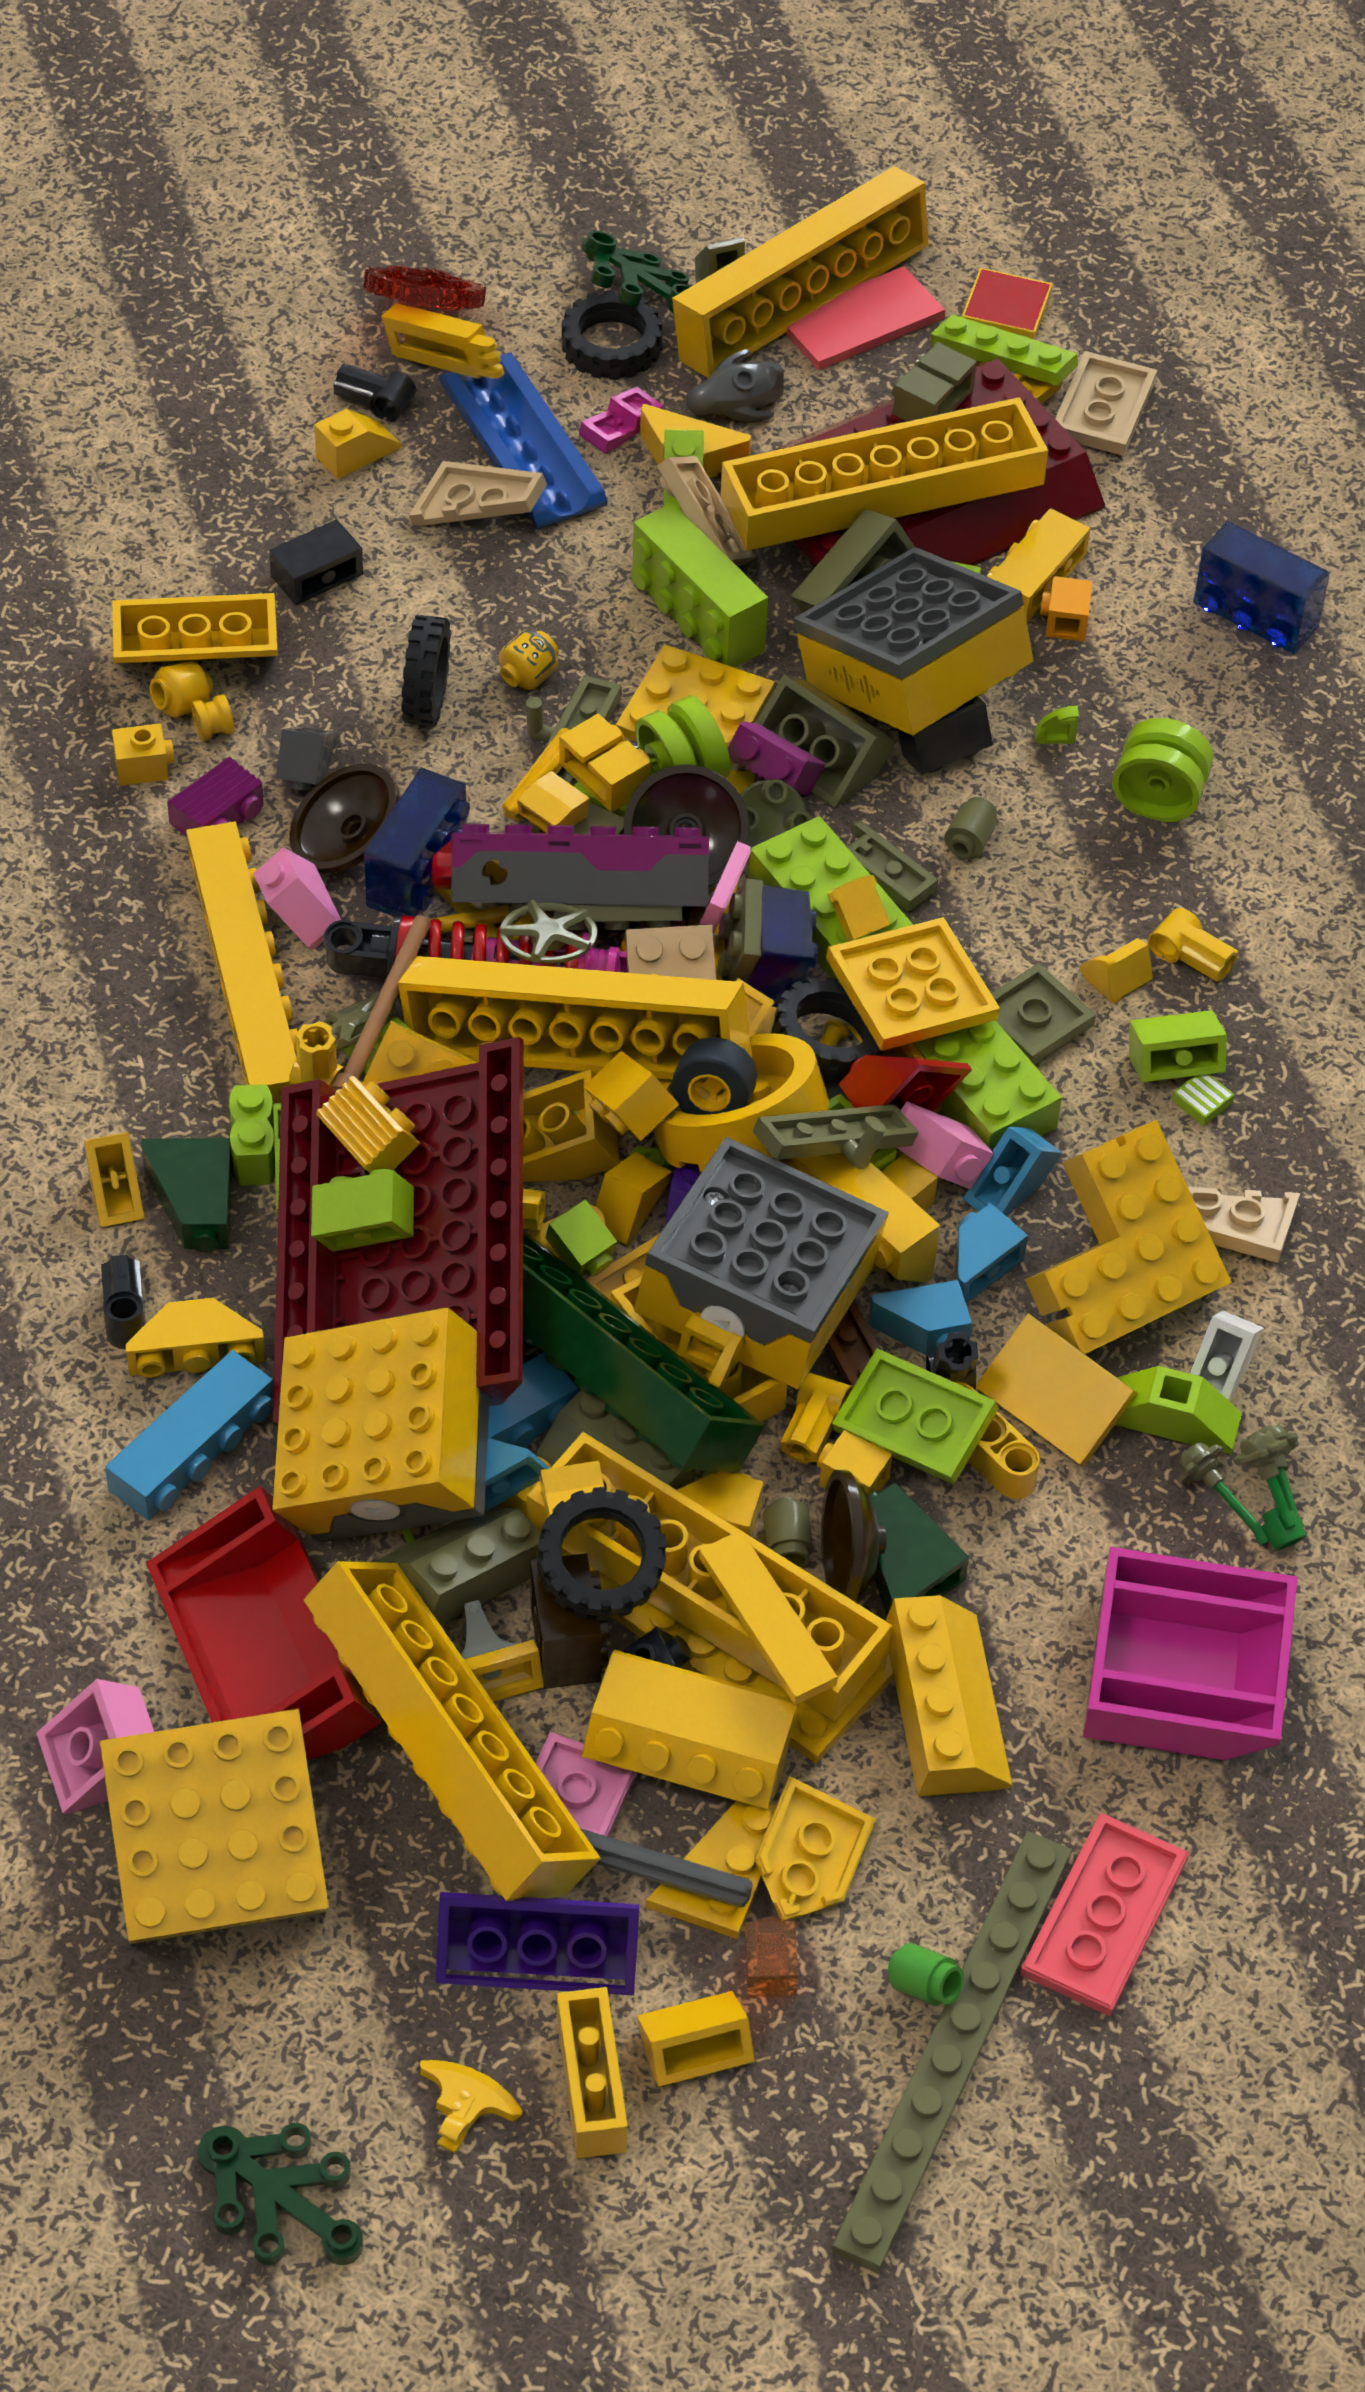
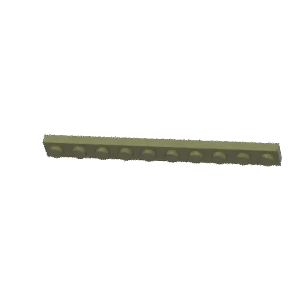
[832,1830,1072,2273]

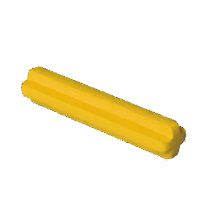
[502,728,569,822]

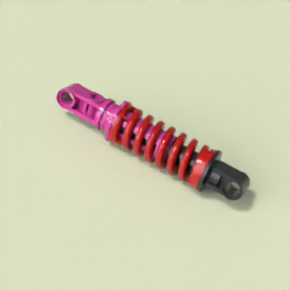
[324,912,628,979]

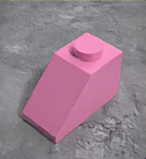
[253,847,341,950]
[896,1101,994,1189]

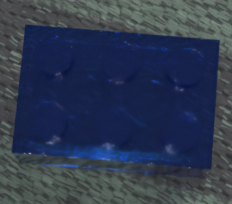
[1193,520,1330,654]
[364,767,470,917]

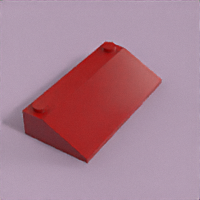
[146,1486,382,1760]

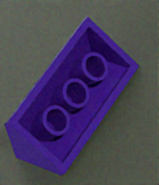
[436,1892,640,1996]

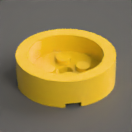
[653,1033,829,1172]

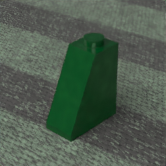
[141,1138,232,1252]
[868,1483,969,1616]

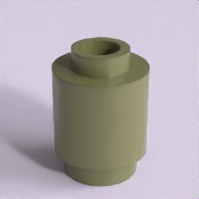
[944,797,997,858]
[763,1497,813,1568]

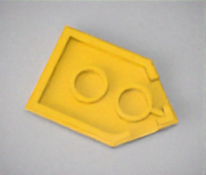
[754,1776,876,1922]

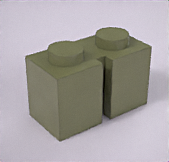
[892,342,977,421]

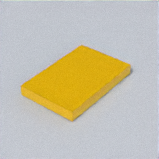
[976,1313,1137,1467]

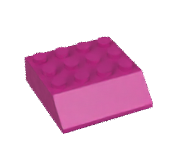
[1083,1547,1298,1760]

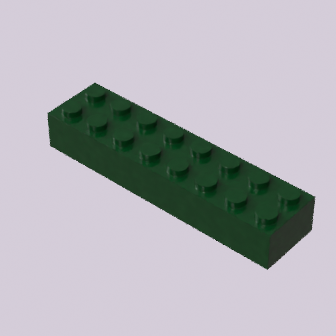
[523,1231,765,1474]

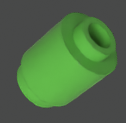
[888,1943,964,2006]

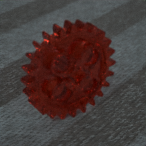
[363,265,486,311]

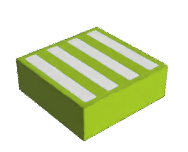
[1172,1074,1235,1126]

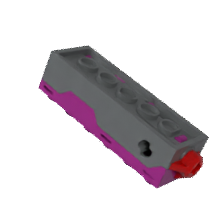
[432,824,709,906]

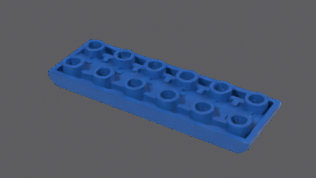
[438,352,607,529]

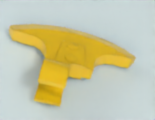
[419,2060,523,2153]

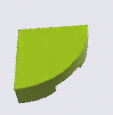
[1034,706,1079,744]

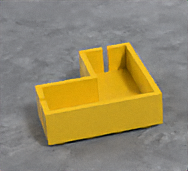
[1025,1119,1232,1354]

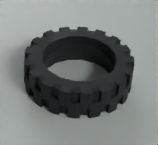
[562,291,662,380]
[401,615,451,726]
[771,978,884,1084]
[537,1487,666,1620]

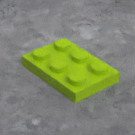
[832,1348,999,1485]

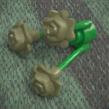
[1177,1425,1307,1552]

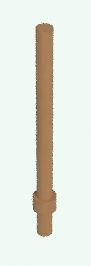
[332,915,431,1090]

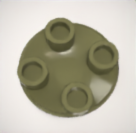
[740,779,812,848]

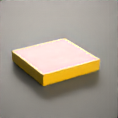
[962,267,1053,340]

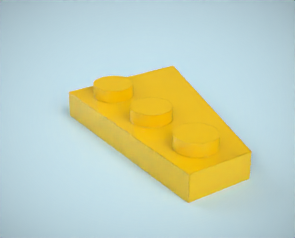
[646,1801,776,1939]

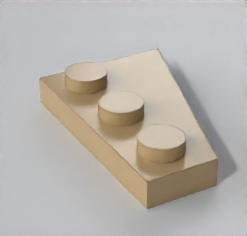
[408,461,547,526]
[1188,1187,1300,1263]

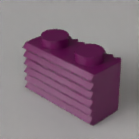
[727,721,825,797]
[167,757,264,837]

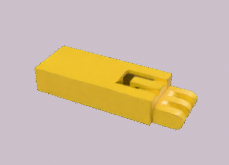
[381,303,504,379]

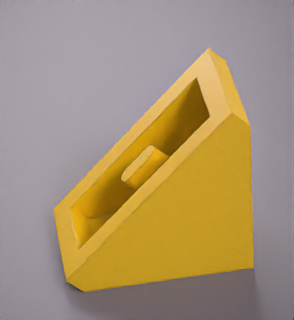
[84,1131,145,1227]
[595,1152,673,1247]

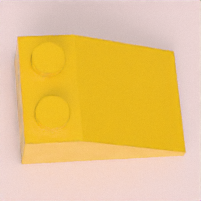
[523,1069,619,1182]

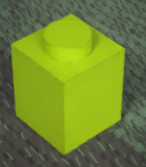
[545,1199,618,1277]

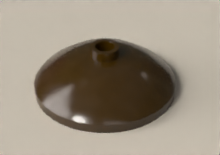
[289,763,401,873]
[624,765,749,887]
[821,1470,886,1603]

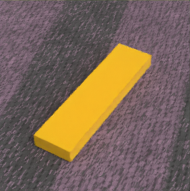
[699,1530,838,1705]

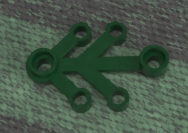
[581,231,691,314]
[198,2123,363,2265]

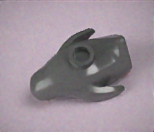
[686,349,784,423]

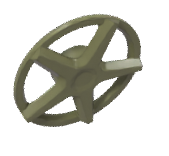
[500,899,597,964]
[324,991,395,1051]

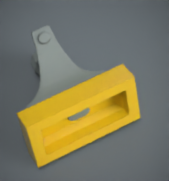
[461,1600,544,1702]

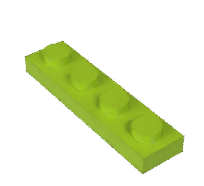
[930,314,1078,386]

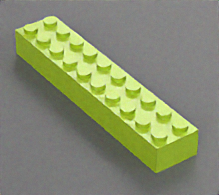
[748,816,1062,1152]

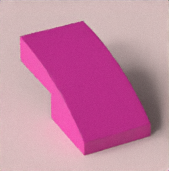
[579,386,664,454]

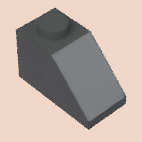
[276,726,338,791]

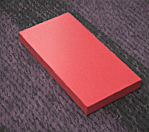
[779,266,945,370]
[1020,1812,1190,2017]

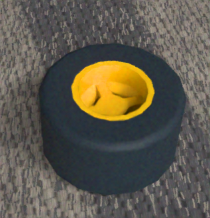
[671,1037,757,1115]

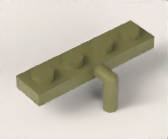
[526,675,622,786]
[753,1104,919,1169]

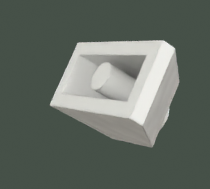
[1190,1310,1264,1401]

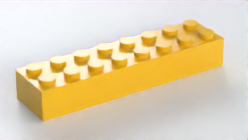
[672,166,929,378]
[721,397,1048,551]
[398,956,753,1080]
[527,1432,892,1722]
[304,1561,601,1901]

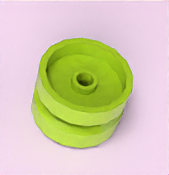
[635,695,731,778]
[1112,718,1214,822]

